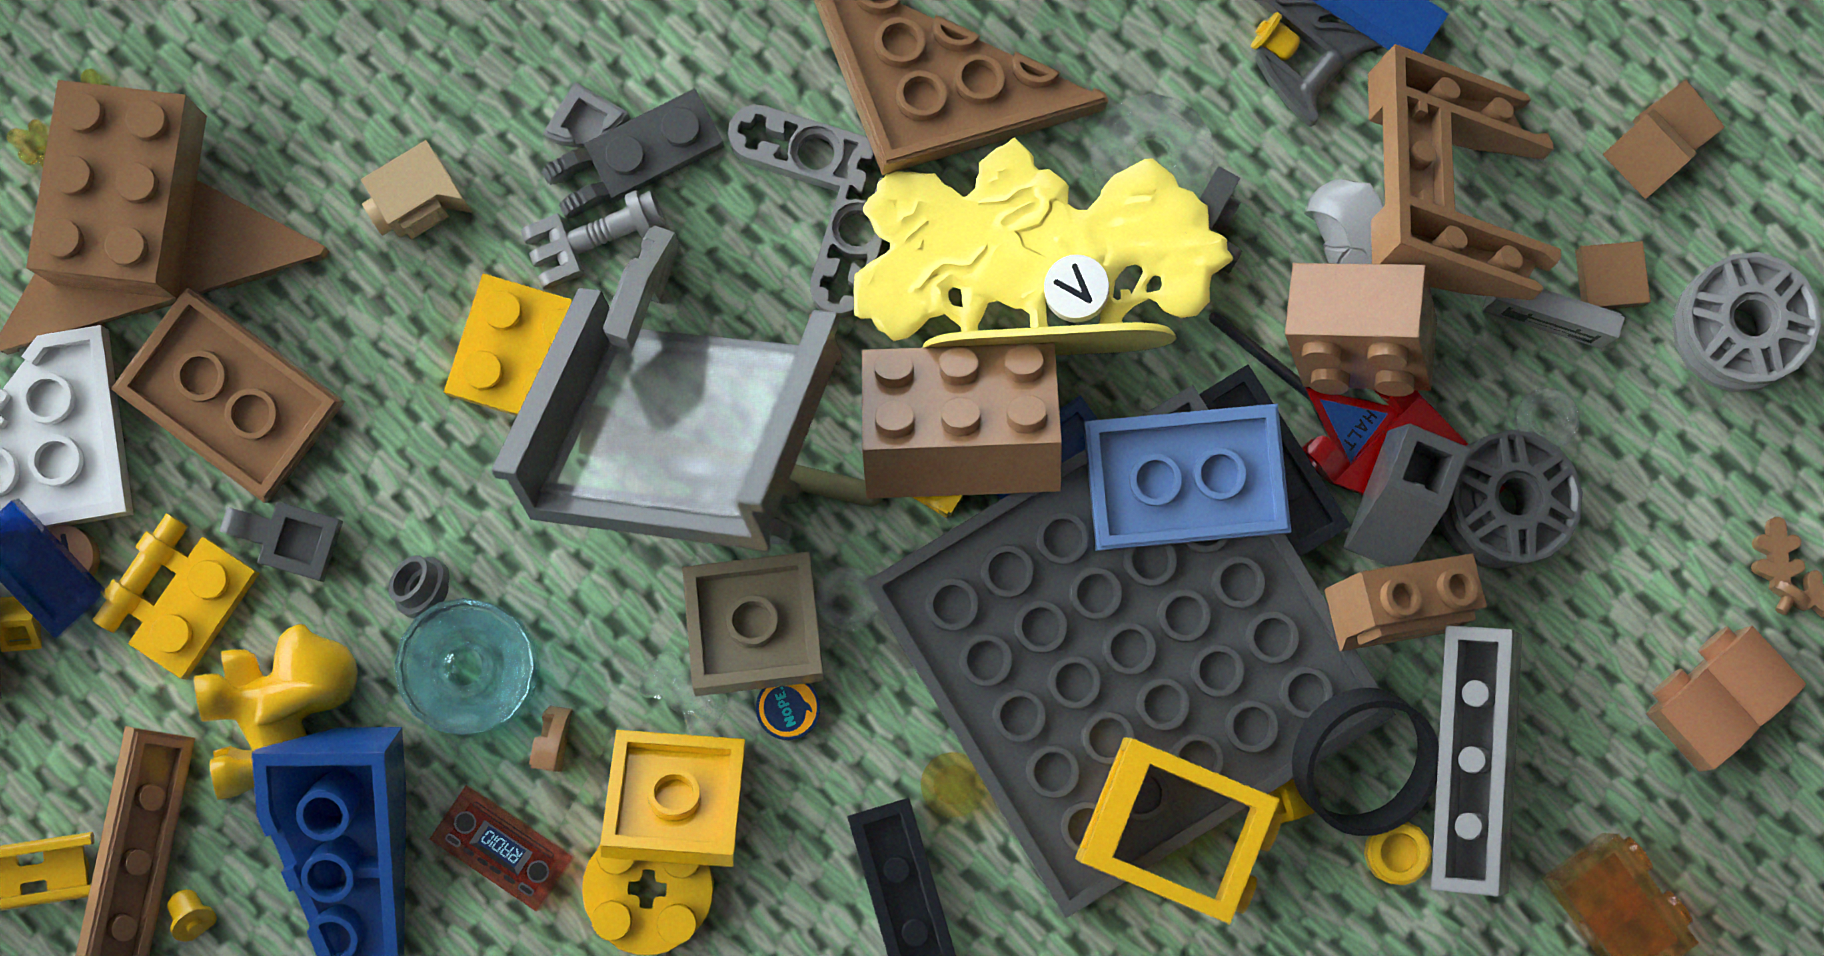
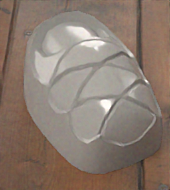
[1304,178,1384,264]

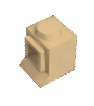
[360,140,473,239]

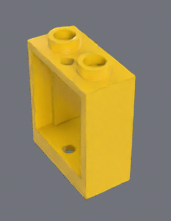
[1075,737,1282,924]

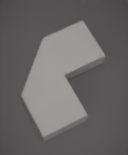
[603,225,680,351]

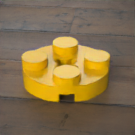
[582,845,714,955]

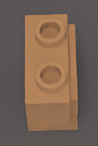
[1324,554,1487,651]

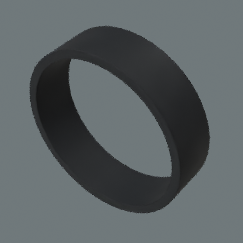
[1292,688,1439,836]

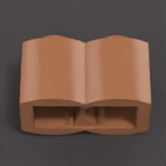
[1646,625,1806,772]

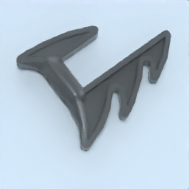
[1255,0,1383,127]

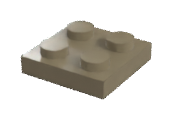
[682,552,824,697]

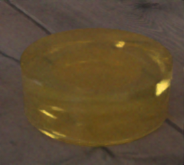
[921,752,985,817]

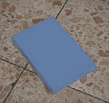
[1083,404,1291,551]

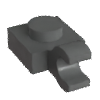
[219,501,343,582]

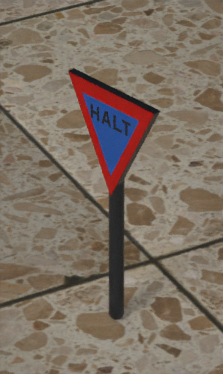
[1209,312,1400,463]

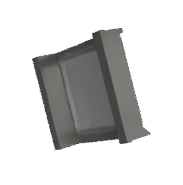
[491,288,842,551]

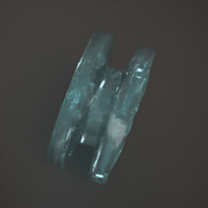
[394,598,541,736]

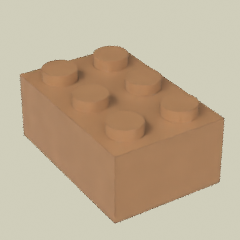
[26,80,207,299]
[862,343,1061,499]

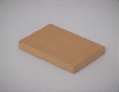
[111,287,345,503]

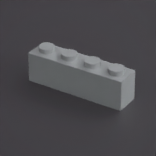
[1431,626,1522,896]

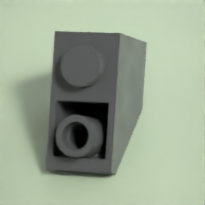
[1343,424,1470,567]

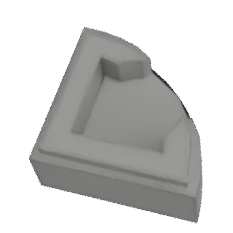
[543,82,630,147]

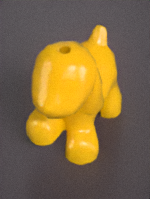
[194,624,358,800]

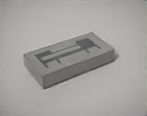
[1482,289,1625,349]

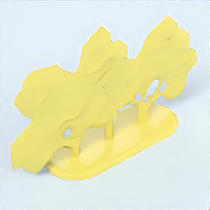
[854,137,1233,356]

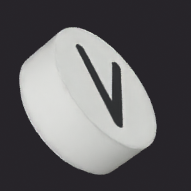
[1044,255,1109,323]

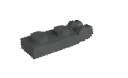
[542,88,725,219]

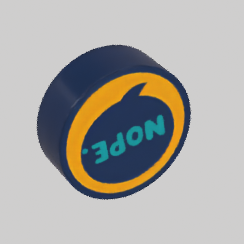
[756,683,821,741]

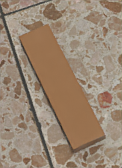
[76,726,195,956]

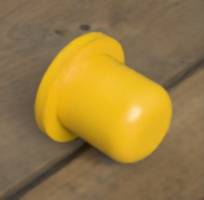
[1251,12,1300,61]
[167,889,217,942]

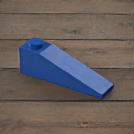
[252,727,406,956]

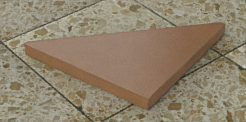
[814,0,1108,175]
[0,180,329,355]

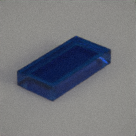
[0,499,106,639]

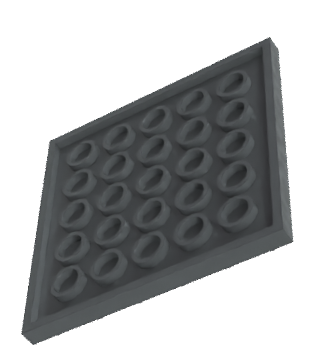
[863,385,1396,918]

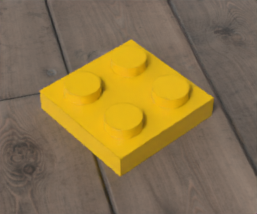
[444,273,572,416]
[600,730,745,867]

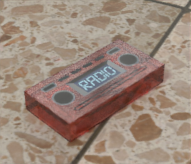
[429,785,576,912]

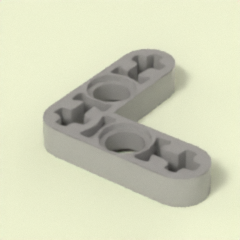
[728,105,904,319]

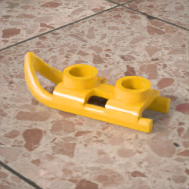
[0,832,95,911]

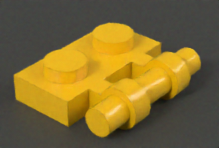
[92,513,260,680]

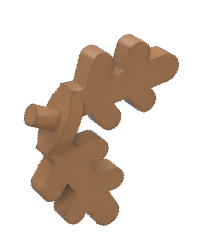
[1751,516,1824,619]

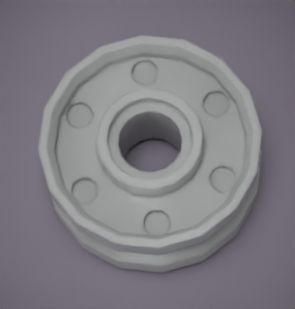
[1672,252,1821,392]

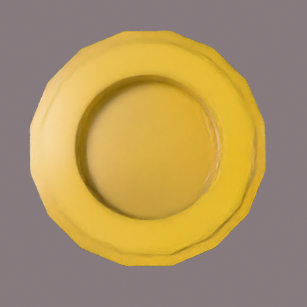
[1364,821,1432,885]

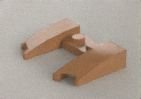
[1368,44,1561,300]

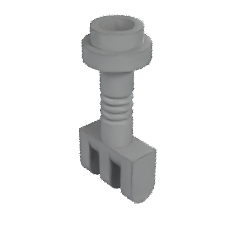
[521,190,666,290]

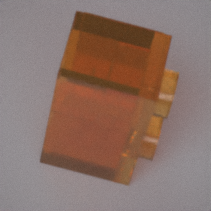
[1541,833,1699,956]

